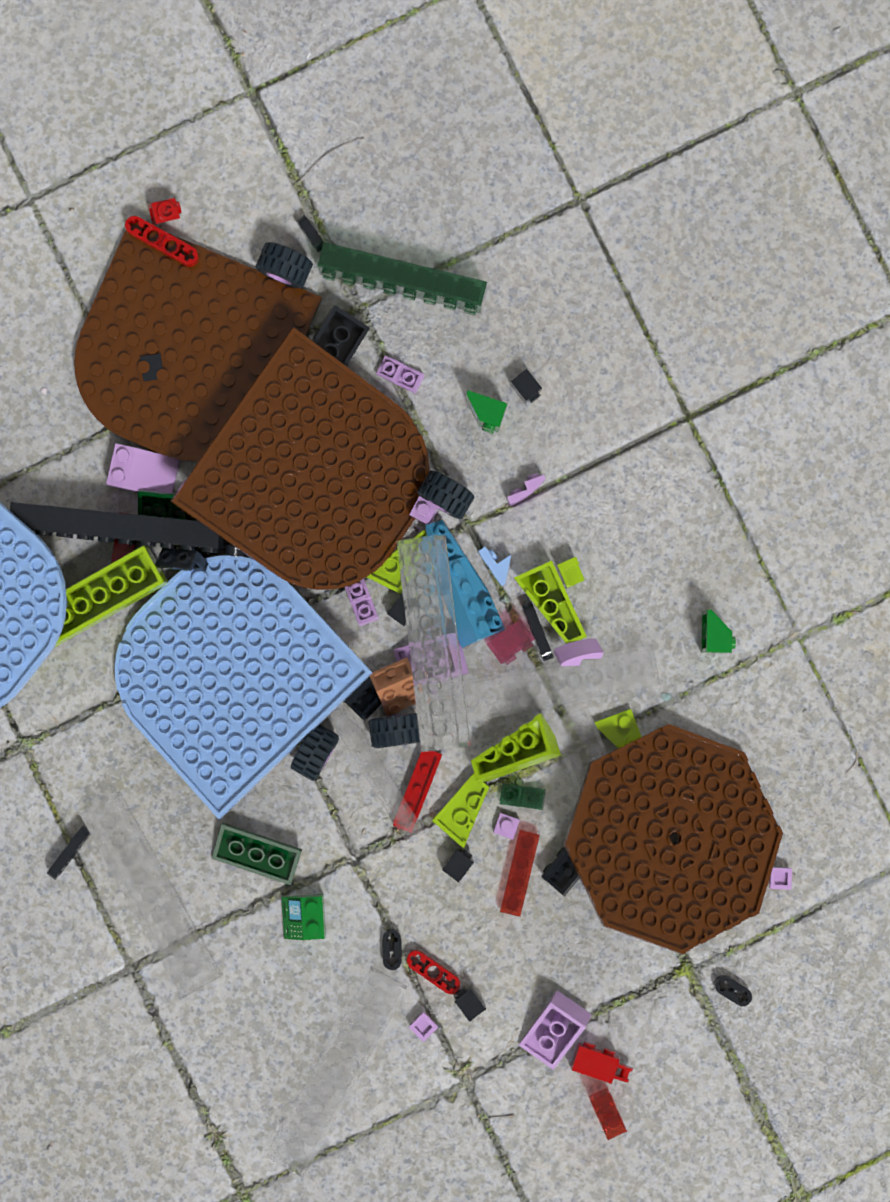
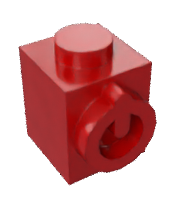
[147,198,182,224]

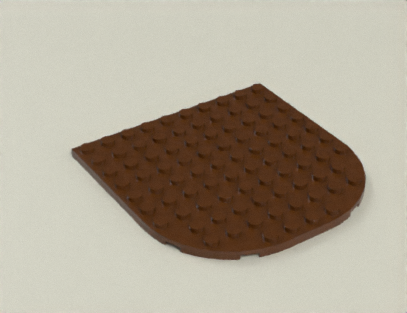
[74,222,322,462]
[171,327,430,590]

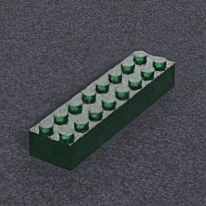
[318,242,487,315]

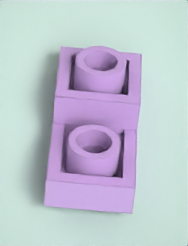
[376,356,425,394]
[507,473,545,506]
[345,579,379,626]
[554,639,603,666]

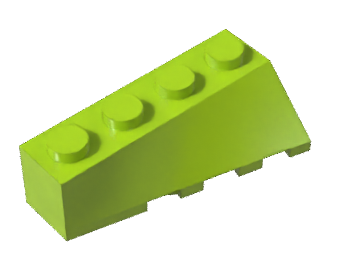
[514,560,587,644]
[471,713,561,782]

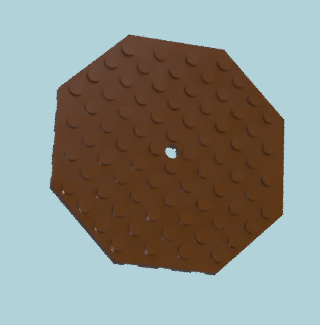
[563,724,783,954]

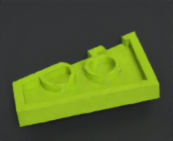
[432,773,489,849]

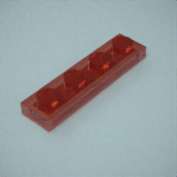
[500,829,540,917]

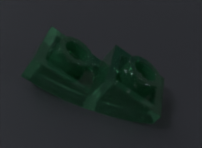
[499,783,546,810]

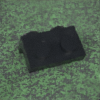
[156,547,209,571]
[344,669,381,721]
[541,847,580,897]

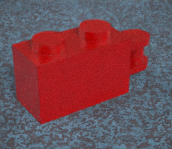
[570,1041,633,1084]

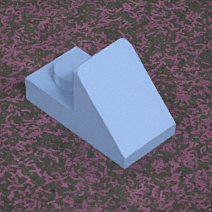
[478,547,511,587]

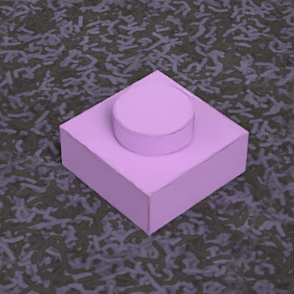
[493,813,520,839]
[769,867,792,890]
[409,1011,439,1042]

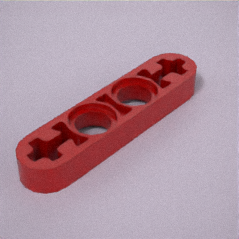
[125,216,199,267]

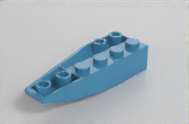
[426,520,505,648]

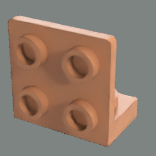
[370,657,425,716]

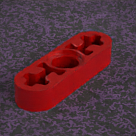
[407,950,460,994]

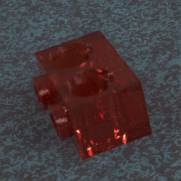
[589,1087,627,1140]

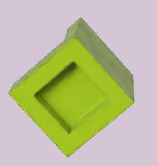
[556,557,585,589]

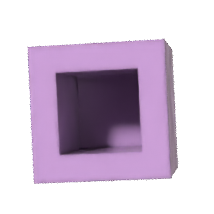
[409,496,439,525]

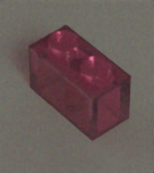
[486,619,535,665]

